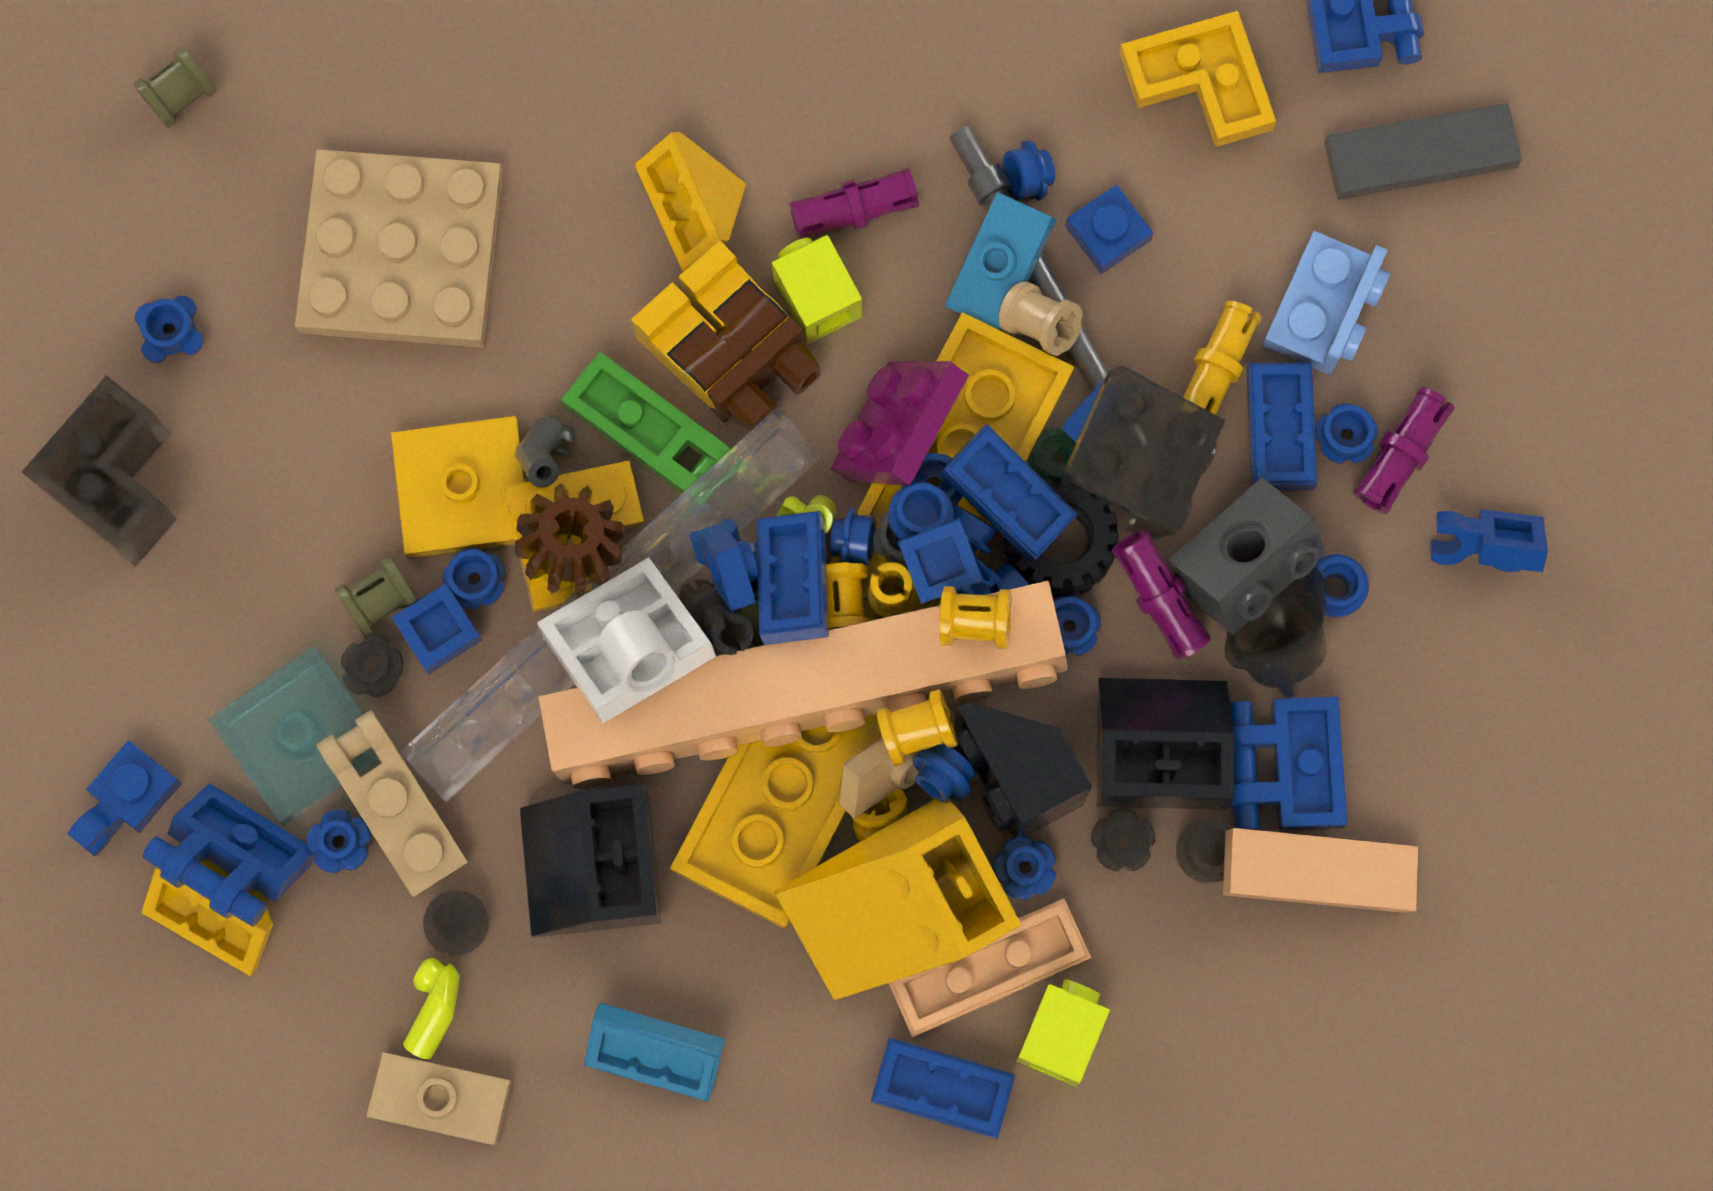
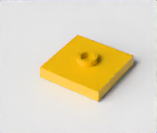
[391,416,525,559]

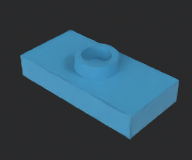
[945,192,1057,333]
[584,1002,726,1102]

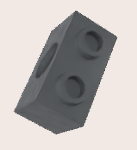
[1168,477,1326,636]

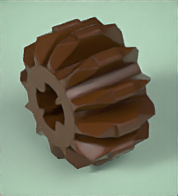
[515,483,625,597]

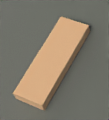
[1223,828,1418,913]
[888,898,1091,1039]

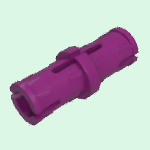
[789,168,919,239]
[1353,387,1455,514]
[1111,530,1211,659]

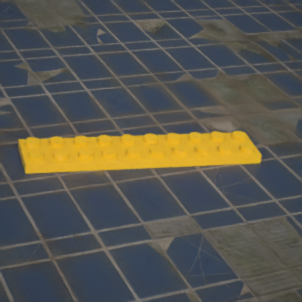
[670,312,1075,930]

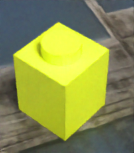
[772,235,862,345]
[1016,979,1110,1087]

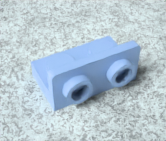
[1262,231,1391,376]

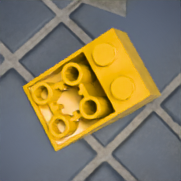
[773,798,1021,1000]

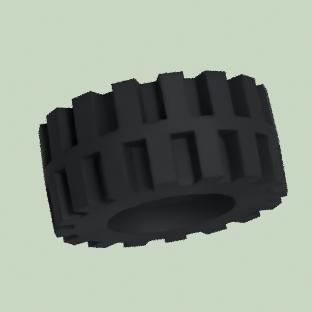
[1003,477,1119,596]

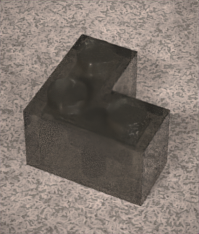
[22,375,177,567]

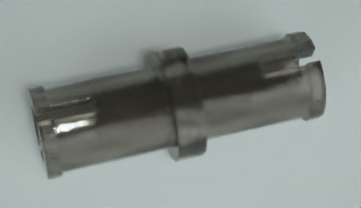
[679,579,753,655]

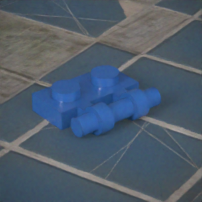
[1306,0,1424,73]
[1228,697,1347,830]
[142,783,314,927]

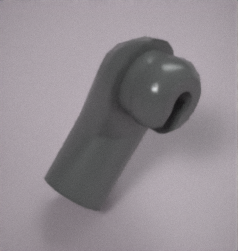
[515,416,575,488]

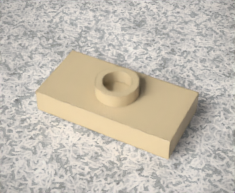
[839,709,954,819]
[366,1052,512,1146]

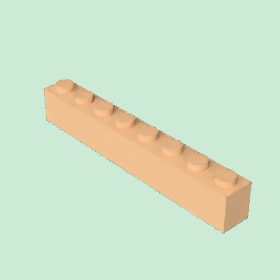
[538,581,1069,789]

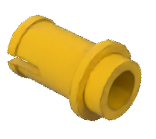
[868,562,919,618]

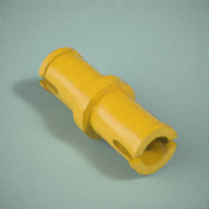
[1174,300,1262,430]

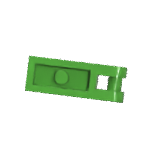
[561,351,740,508]

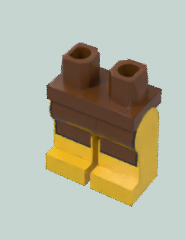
[631,240,821,435]

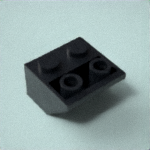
[1096,678,1234,810]
[952,702,1092,838]
[520,784,662,938]

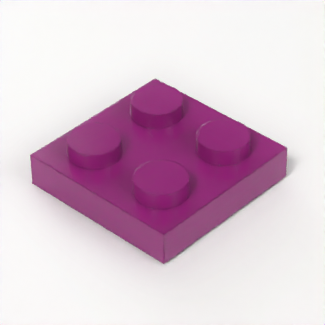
[830,361,969,486]

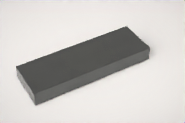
[1324,103,1522,200]

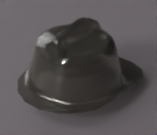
[1225,567,1327,698]

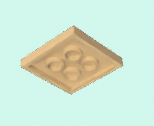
[295,149,503,348]

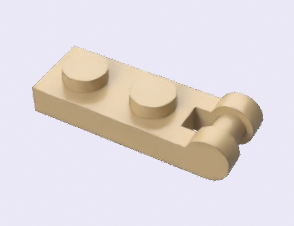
[316,710,468,897]

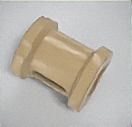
[999,281,1083,356]

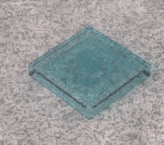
[208,646,379,826]

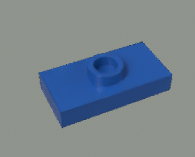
[1246,363,1317,490]
[939,424,1078,562]
[757,511,829,645]
[871,1037,1016,1140]

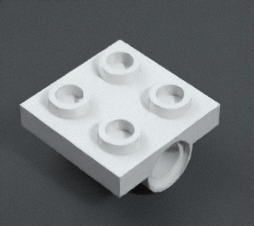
[537,557,716,724]

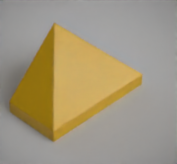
[634,132,746,272]
[141,860,273,977]

